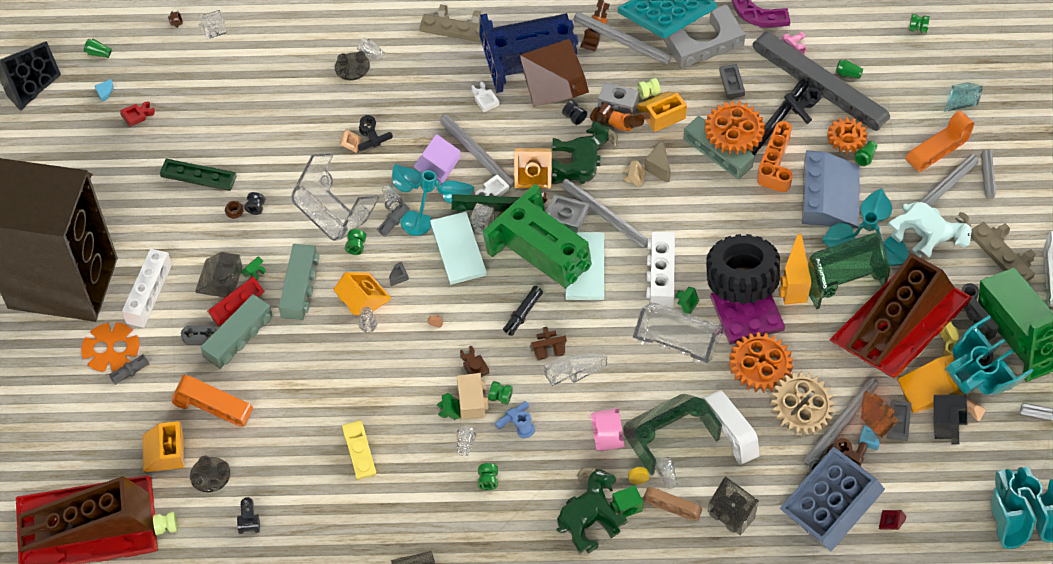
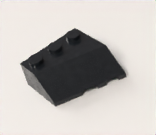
[0,41,61,111]

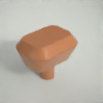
[428,315,443,327]

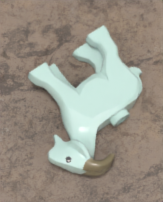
[887,202,972,260]

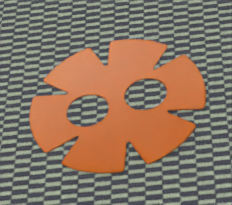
[81,322,139,372]

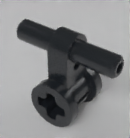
[784,87,821,124]
[358,115,393,151]
[237,497,260,534]

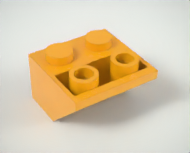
[636,91,687,132]
[142,421,184,473]

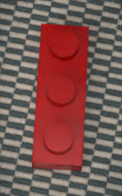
[207,276,265,326]

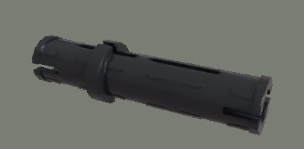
[503,286,543,336]

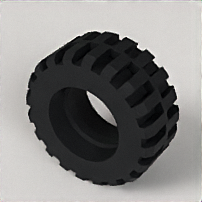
[706,234,780,304]

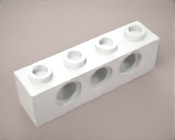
[646,232,675,307]
[122,249,172,328]

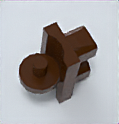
[530,326,567,360]

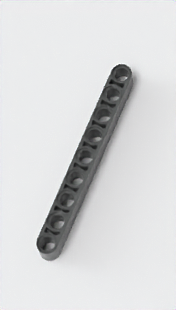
[753,31,890,131]

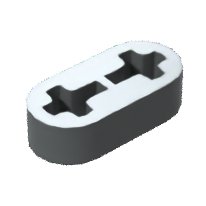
[181,325,217,346]

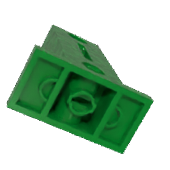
[482,184,592,289]
[978,268,1053,382]

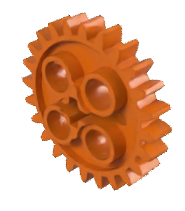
[705,101,765,155]
[729,332,793,393]

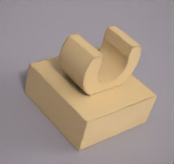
[623,160,646,187]

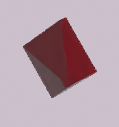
[879,510,906,530]

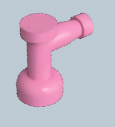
[781,32,807,55]

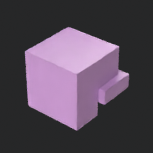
[414,134,461,185]

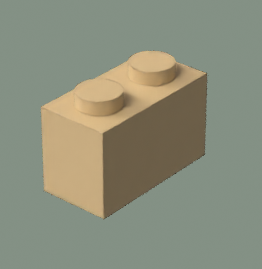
[457,373,488,420]

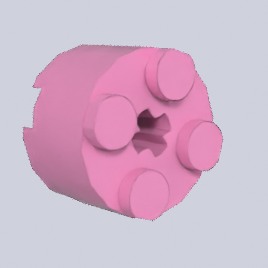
[591,408,625,451]

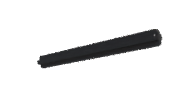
[746,79,809,156]

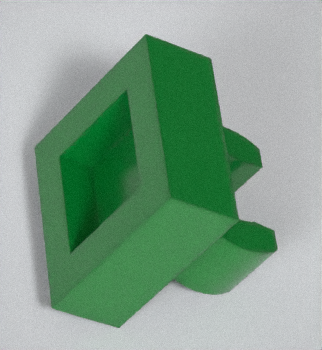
[241,256,266,280]
[675,286,700,314]
[437,393,461,420]

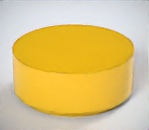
[628,467,649,485]

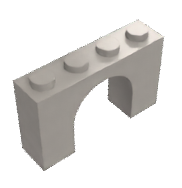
[662,5,746,68]

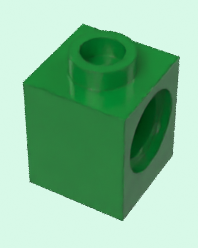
[610,485,644,518]

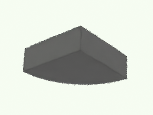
[389,262,409,286]

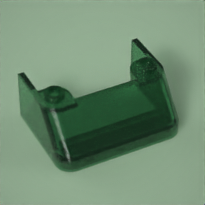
[808,233,890,309]
[623,394,722,476]

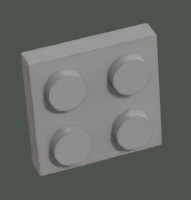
[546,195,590,233]

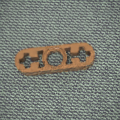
[643,487,702,521]

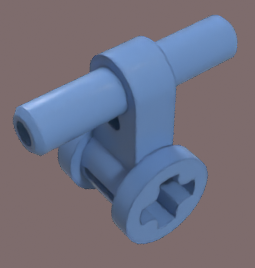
[495,401,535,438]

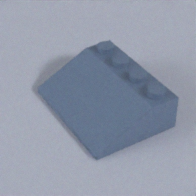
[802,150,860,228]
[780,447,885,552]

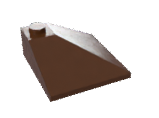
[519,39,589,107]

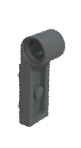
[961,283,999,340]

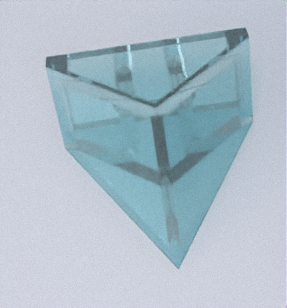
[944,82,983,112]

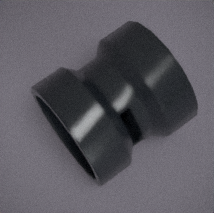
[562,100,587,125]

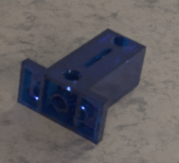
[479,13,578,93]

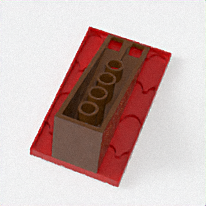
[829,253,972,379]
[16,475,158,564]

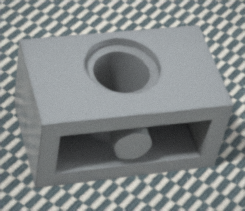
[598,82,639,115]

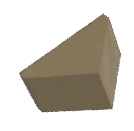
[645,141,671,182]

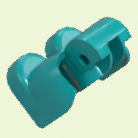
[945,315,1034,395]
[990,466,1053,549]

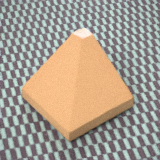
[340,129,362,153]
[967,399,985,421]

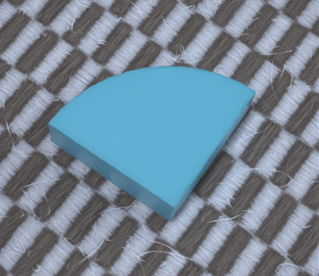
[95,79,113,102]
[858,425,879,450]

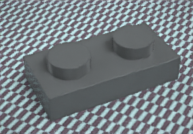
[719,64,745,99]
[887,400,911,442]

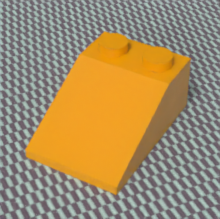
[779,234,811,305]
[897,354,970,414]

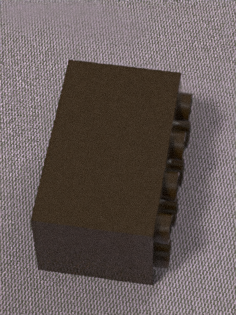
[0,158,118,322]

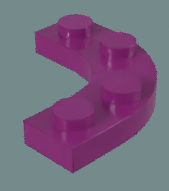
[732,0,791,28]

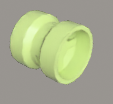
[638,78,661,100]
[153,512,177,535]

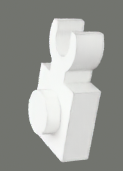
[472,82,499,113]
[475,174,509,196]

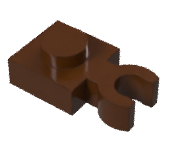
[460,346,490,377]

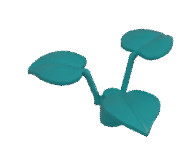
[392,164,474,236]
[822,188,909,266]

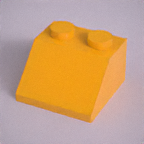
[514,148,551,188]
[333,272,391,316]

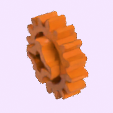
[827,117,868,154]

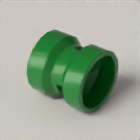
[909,14,930,34]
[345,229,367,255]
[488,381,513,405]
[478,463,498,490]

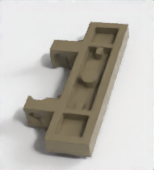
[419,4,492,44]
[971,222,1036,282]

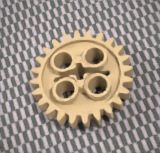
[769,372,835,436]

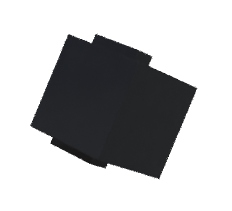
[934,395,967,445]

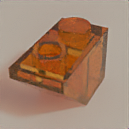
[861,391,899,438]

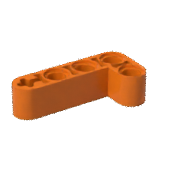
[905,110,974,172]
[757,121,793,192]
[171,375,253,427]

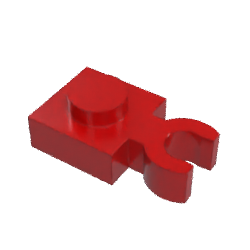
[120,101,155,127]

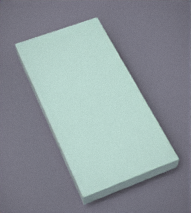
[430,212,487,285]
[566,232,604,300]

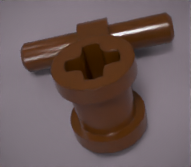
[827,438,868,467]

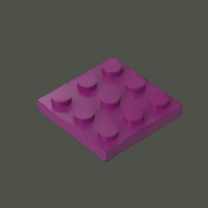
[710,293,785,345]

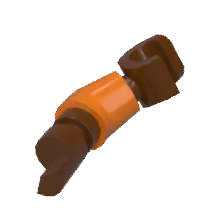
[580,0,610,51]
[590,102,650,131]

